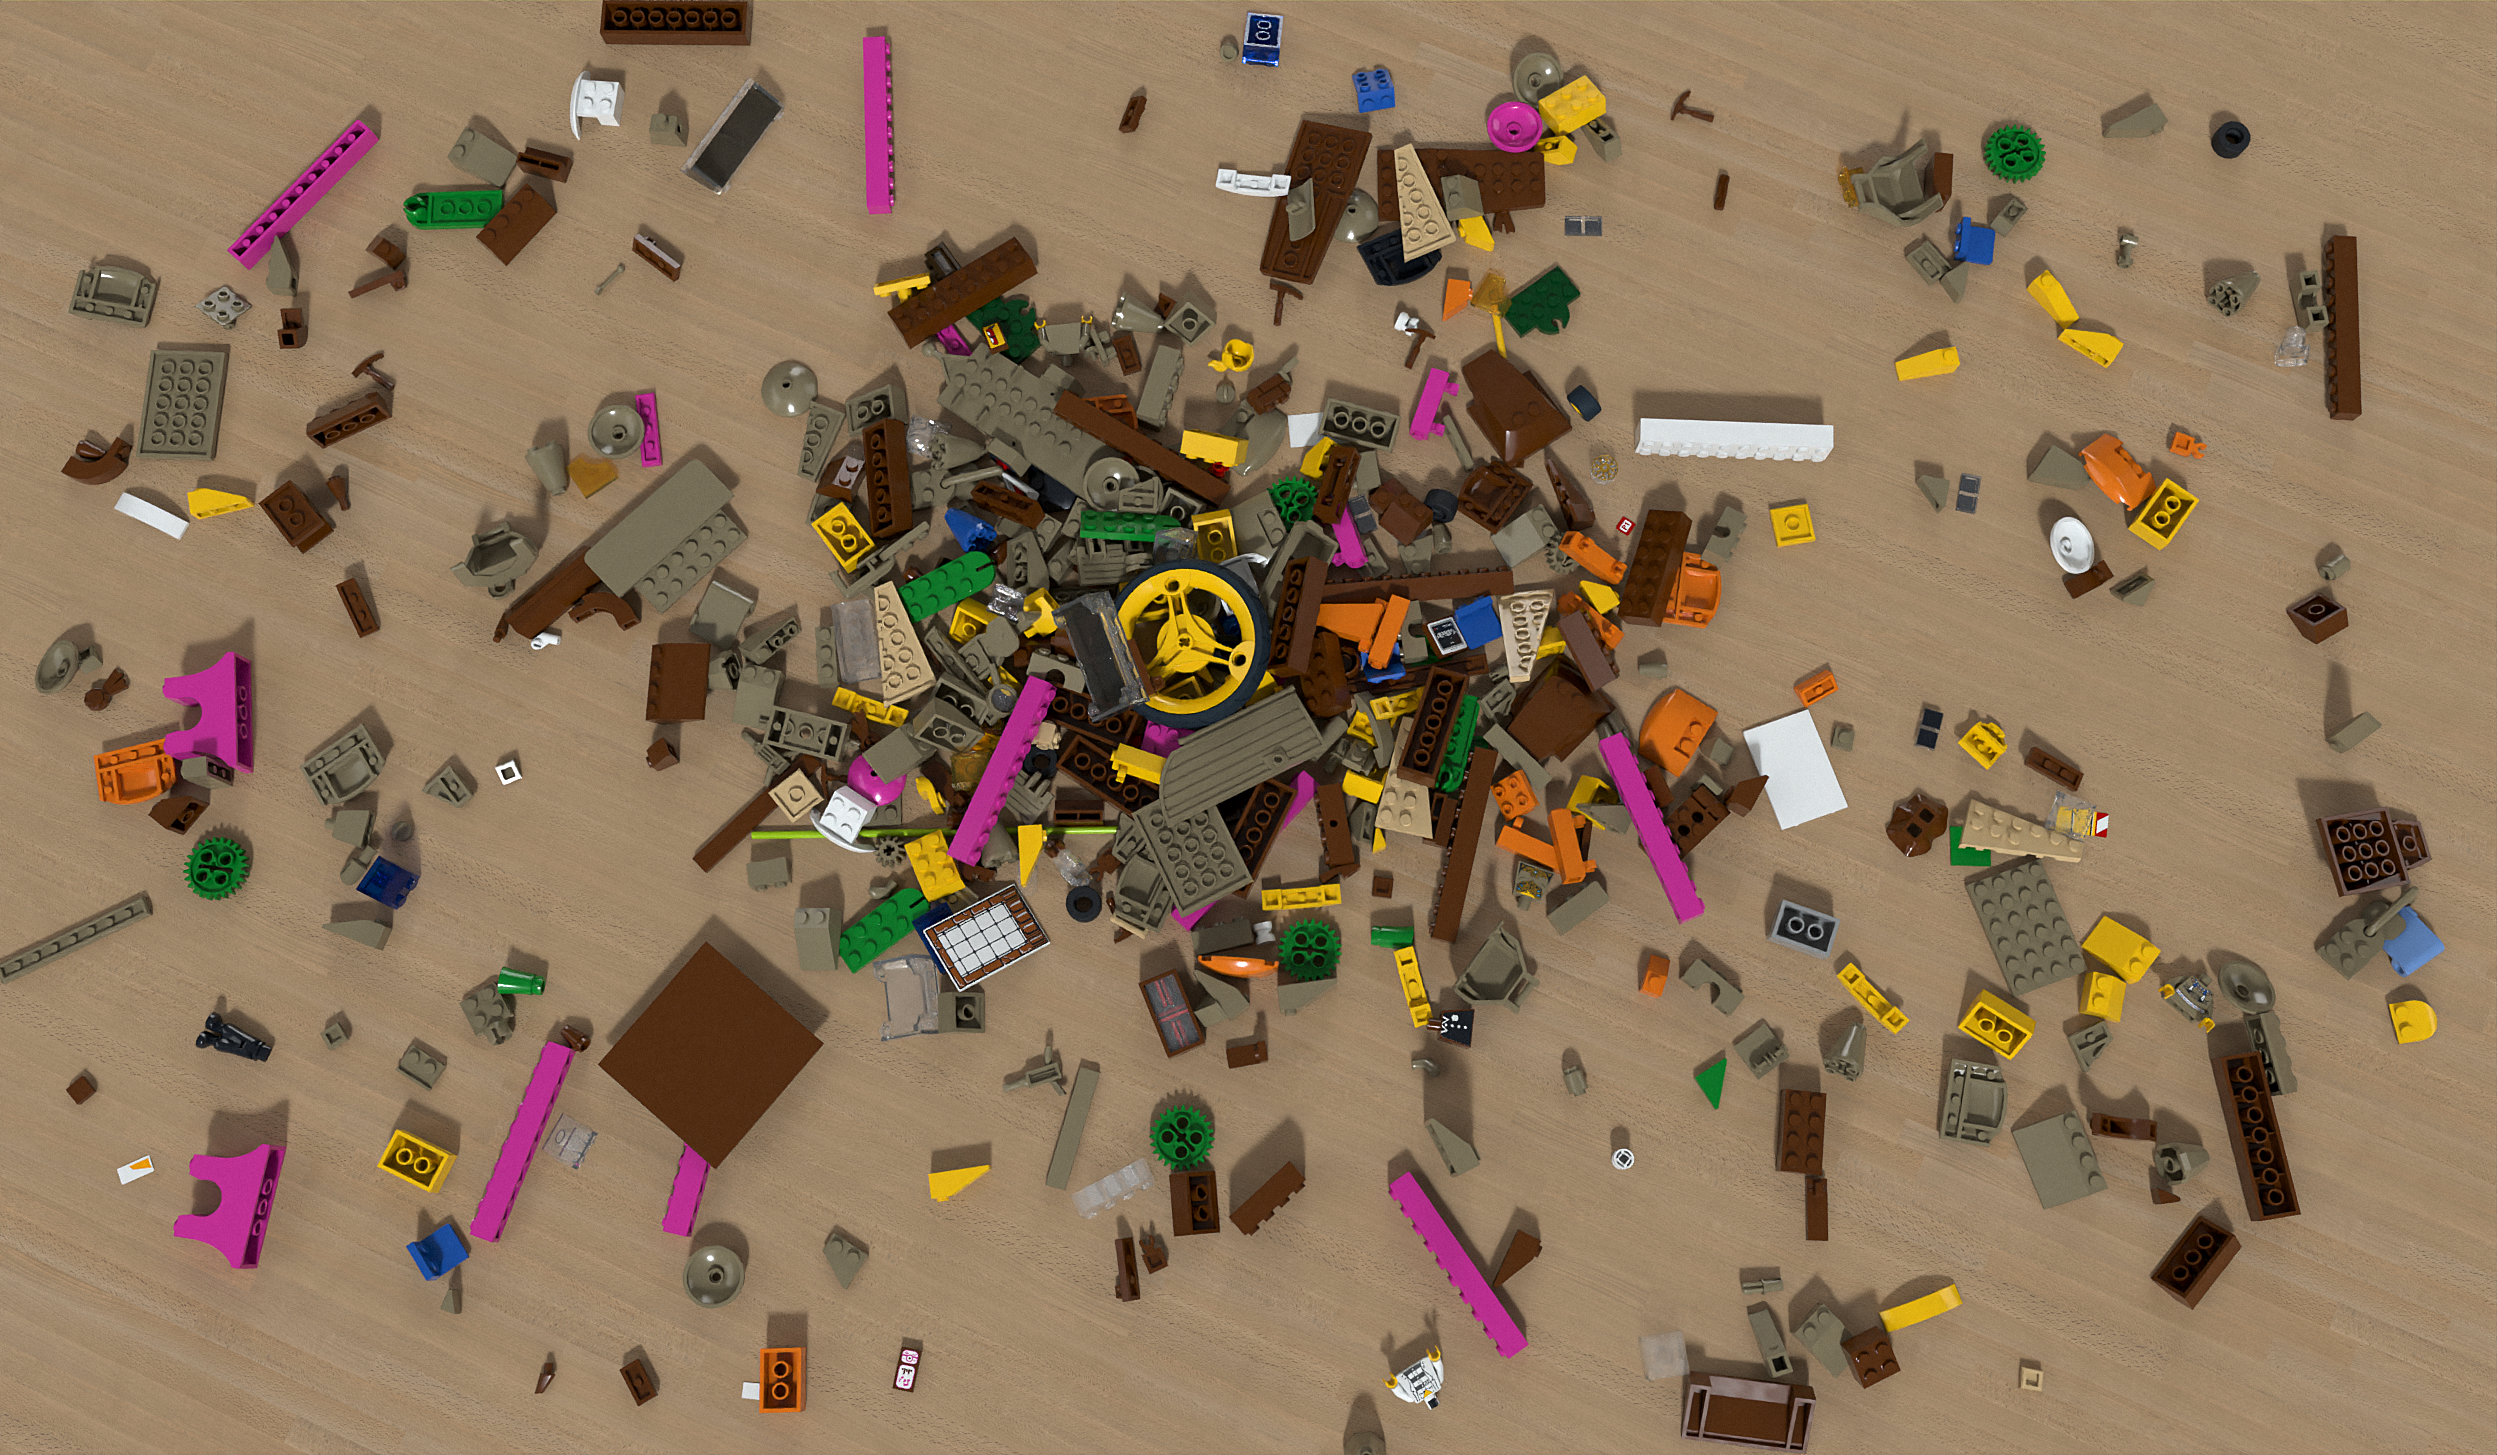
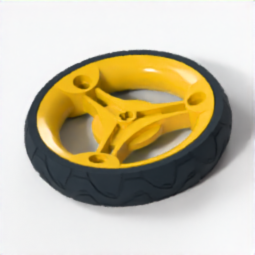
[1102,558,1271,729]

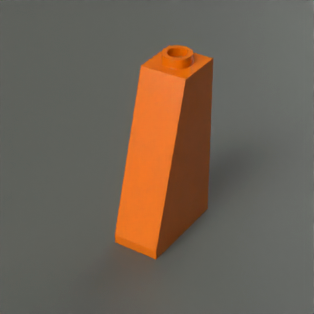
[1316,604,1386,645]

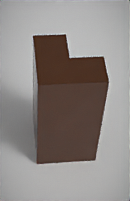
[516,147,573,183]
[1422,792,1458,849]
[1053,800,1105,827]

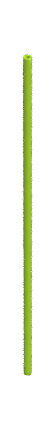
[751,826,1118,839]

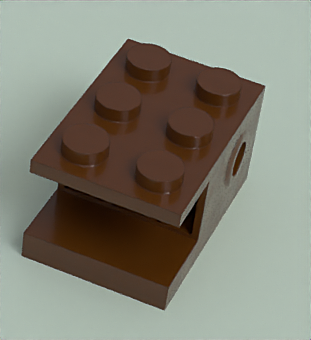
[258,480,334,554]

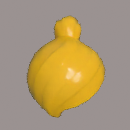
[1208,339,1254,372]

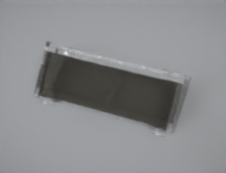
[680,77,785,195]
[1051,591,1150,722]

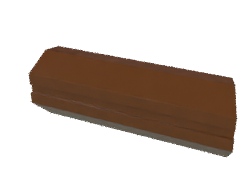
[505,546,602,639]

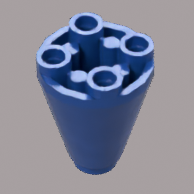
[945,508,997,554]

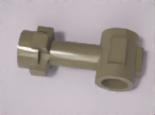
[2117,233,2139,269]

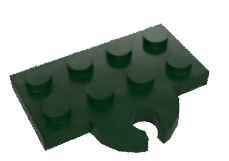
[1498,266,1581,338]
[965,297,1042,366]

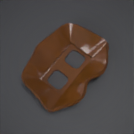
[1886,794,1948,857]

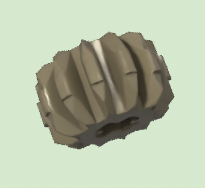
[873,835,906,869]

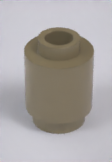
[2319,554,2350,581]
[1563,1065,1589,1097]

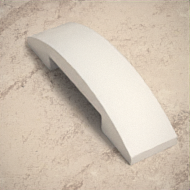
[1216,169,1291,197]
[114,492,189,540]

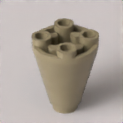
[2207,271,2260,317]
[1110,292,1165,333]
[928,432,984,471]
[525,441,567,496]
[981,817,1020,870]
[1823,1022,1867,1082]

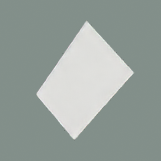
[1288,412,1350,448]

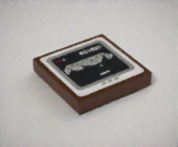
[1421,615,1469,660]

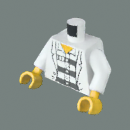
[1382,1345,1444,1410]

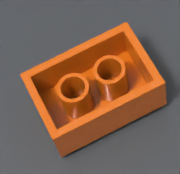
[759,1346,806,1413]

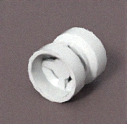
[1394,312,1420,337]
[1252,921,1276,946]
[1611,1149,1634,1170]

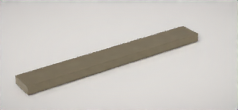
[0,896,153,984]

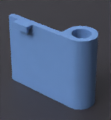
[2382,906,2445,977]

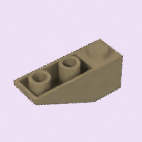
[266,236,299,296]
[738,616,801,666]
[1748,1309,1793,1378]

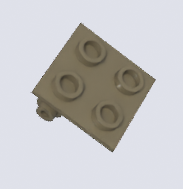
[195,287,252,330]
[1733,1024,1790,1080]

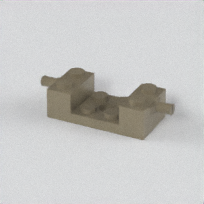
[758,705,861,763]

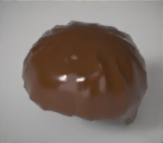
[1340,646,1362,679]

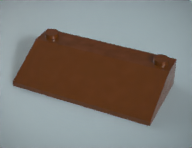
[1681,1371,1816,1455]

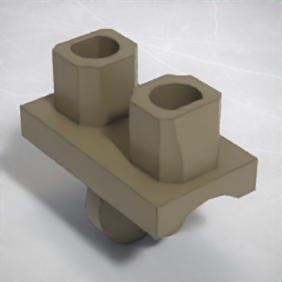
[1084,329,1117,367]

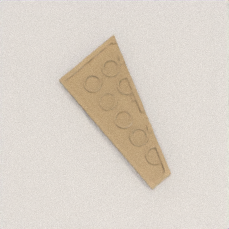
[1394,143,1456,262]
[874,581,937,709]
[1497,589,1554,683]
[1375,716,1433,839]
[1958,799,2084,863]

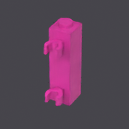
[1409,368,1460,441]
[1317,502,1369,568]

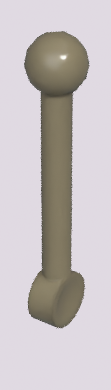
[594,265,624,295]

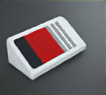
[1002,473,1039,500]

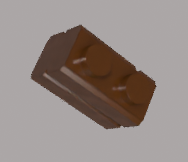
[1246,373,1291,415]

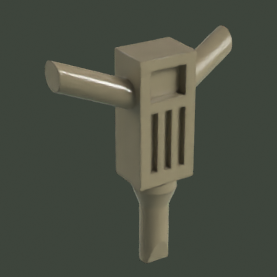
[741,731,801,788]
[1003,1046,1067,1096]

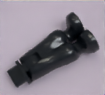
[196,1012,272,1062]

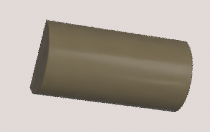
[1318,397,1401,453]

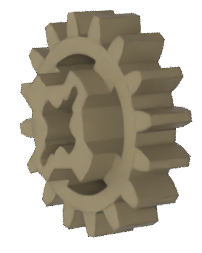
[1545,532,1580,574]

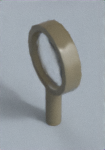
[986,663,1019,718]

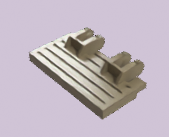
[1076,538,1155,586]
[973,750,1055,825]

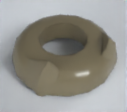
[488,581,514,600]

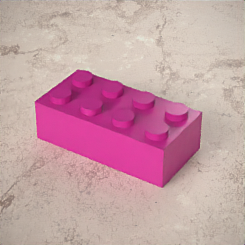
[1140,720,1196,758]

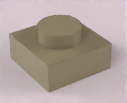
[1831,727,1855,752]
[320,1022,350,1051]

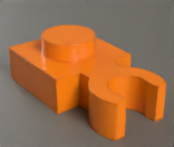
[2169,432,2207,459]

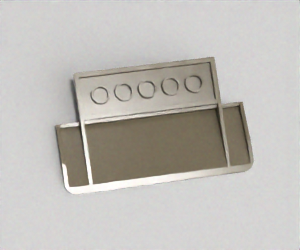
[584,460,747,614]

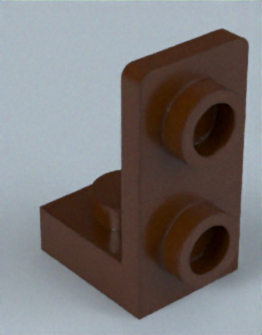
[2064,560,2114,599]
[1226,1040,1268,1069]

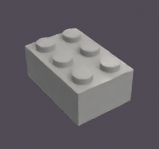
[1766,900,1840,960]

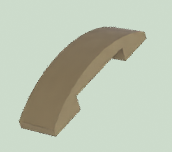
[1354,691,1394,769]

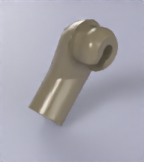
[868,879,898,899]
[1411,1058,1440,1078]

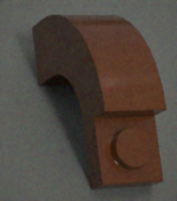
[61,437,132,485]
[568,592,641,631]
[2090,1113,2157,1142]

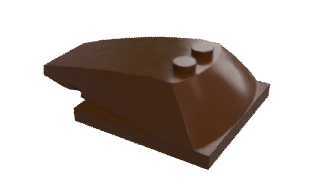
[1461,349,1572,470]
[1494,654,1616,764]
[2316,806,2432,897]

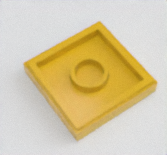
[1769,503,1816,547]

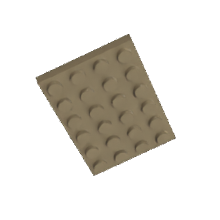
[136,350,228,461]
[1131,799,1254,918]
[1965,859,2088,998]

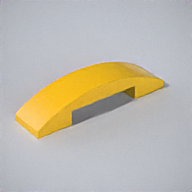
[1370,686,1425,720]
[831,687,909,728]
[1261,884,1342,911]
[1393,946,1433,1028]
[1836,962,1910,1034]
[1878,1284,1963,1333]

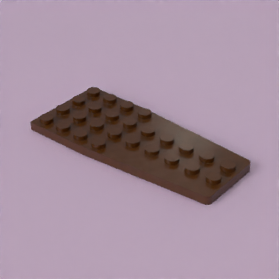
[1260,120,1373,285]
[1377,148,1546,222]

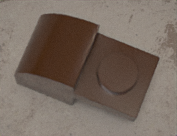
[277,308,308,349]
[958,857,997,883]

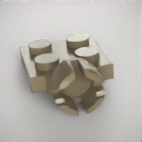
[459,982,514,1046]

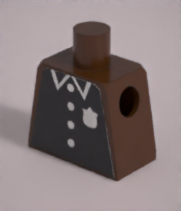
[1427,1009,1475,1049]

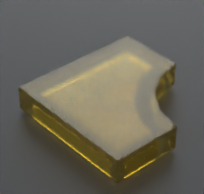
[1470,273,1512,318]
[565,458,618,499]

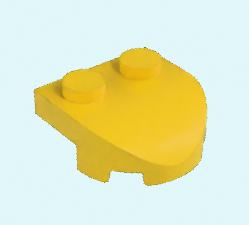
[1958,721,2008,770]
[915,776,947,816]
[2388,1000,2437,1044]

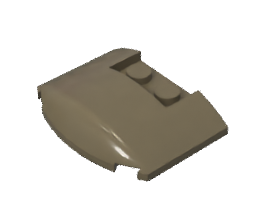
[68,266,157,328]
[1219,397,1288,477]
[1229,490,1294,579]
[299,723,386,805]
[1115,846,1174,934]
[1939,1058,2008,1147]

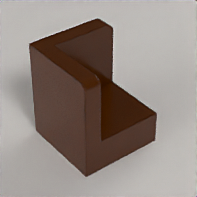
[1154,293,1177,320]

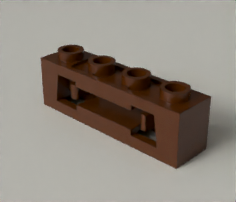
[1312,446,1361,525]
[970,479,1045,530]

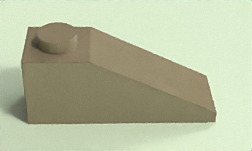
[2103,103,2168,138]
[1580,117,1622,163]
[1046,538,1076,587]
[2325,711,2382,754]
[1576,802,1632,835]
[322,918,392,951]

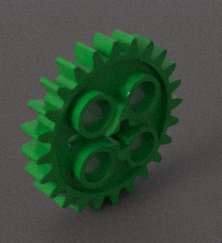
[1983,124,2046,184]
[1266,476,1318,533]
[183,837,251,901]
[1278,918,1342,982]
[1149,1105,1215,1171]

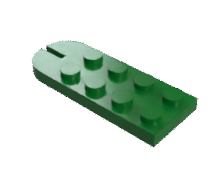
[403,190,505,230]
[1080,510,1181,547]
[896,551,997,624]
[1432,695,1480,793]
[839,888,931,974]

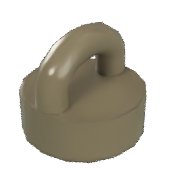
[1220,42,1239,62]
[1216,384,1235,405]
[391,821,413,841]

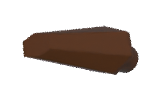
[493,613,508,643]
[535,1363,556,1394]

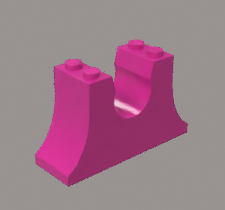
[162,652,253,773]
[173,1144,287,1269]

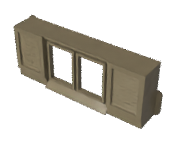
[1258,520,1339,635]

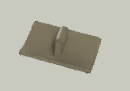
[1286,178,1315,242]

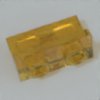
[1838,166,1864,208]

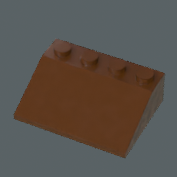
[645,643,711,725]

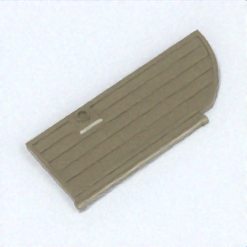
[1159,684,1328,828]

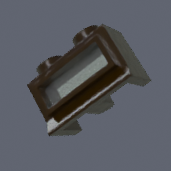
[924,241,962,282]

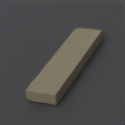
[1483,723,1553,792]

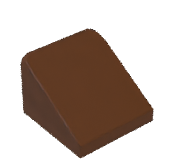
[2150,1188,2181,1204]

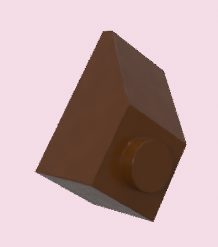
[365,236,406,271]
[1368,477,1408,517]
[646,738,680,771]

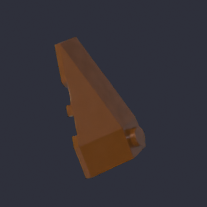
[1545,458,1596,531]

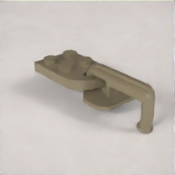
[908,463,1006,513]
[828,521,930,599]
[957,611,1042,682]
[2316,886,2419,981]

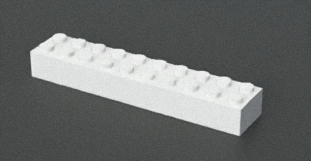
[1635,418,1834,462]

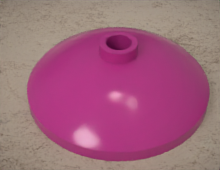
[1487,102,1543,153]
[847,753,907,806]

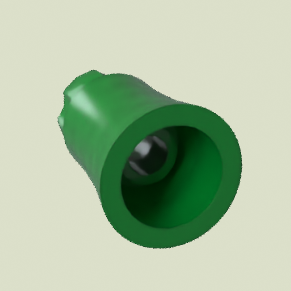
[1371,925,1415,950]
[498,966,546,995]

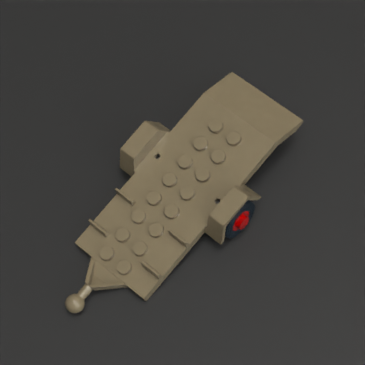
[922,342,1125,502]

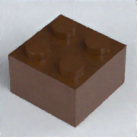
[1840,1326,1901,1389]

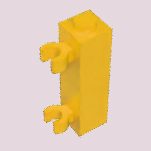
[1110,743,1167,785]

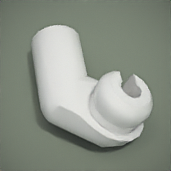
[531,633,561,650]

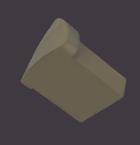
[1273,356,1299,387]
[1699,736,1734,766]
[1690,772,1724,796]

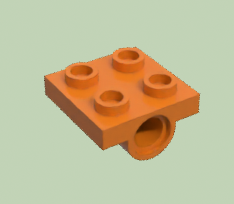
[1490,769,1540,822]

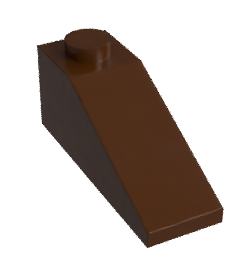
[1491,1230,1542,1288]

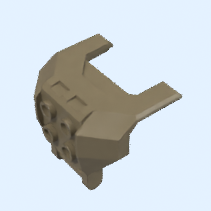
[1850,138,1944,227]
[450,521,539,589]
[1452,921,1540,1015]

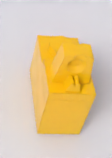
[1023,587,1066,638]

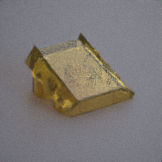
[949,748,994,792]

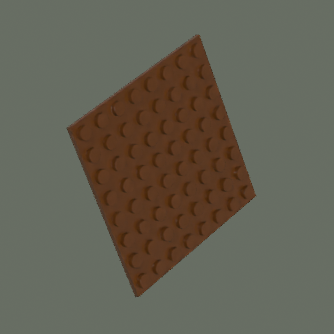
[598,941,824,1169]

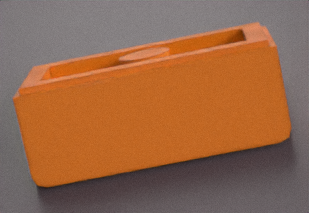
[1794,670,1839,708]

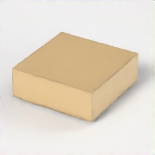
[2018,1367,2043,1392]

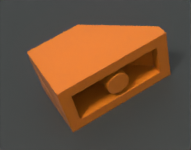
[1442,279,1473,321]
[1639,954,1670,999]

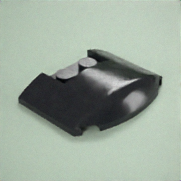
[1356,228,1442,286]
[1028,464,1080,513]

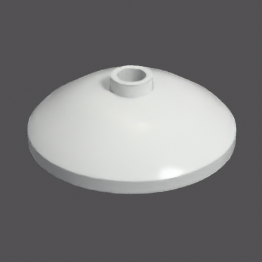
[2050,517,2095,574]

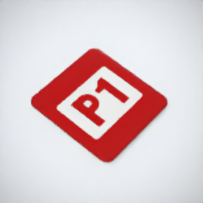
[1616,516,1636,536]

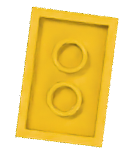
[873,272,931,304]

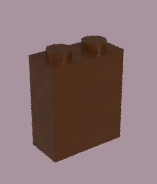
[1923,152,1954,212]

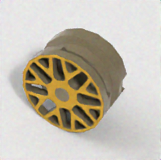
[1124,553,1152,575]

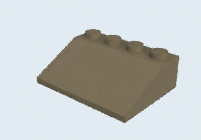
[2011,1110,2108,1210]
[1424,1118,1481,1178]

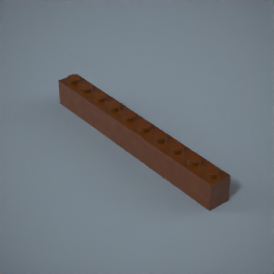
[2324,235,2362,421]
[1052,390,1231,509]
[1321,566,1514,604]
[1428,746,1498,945]

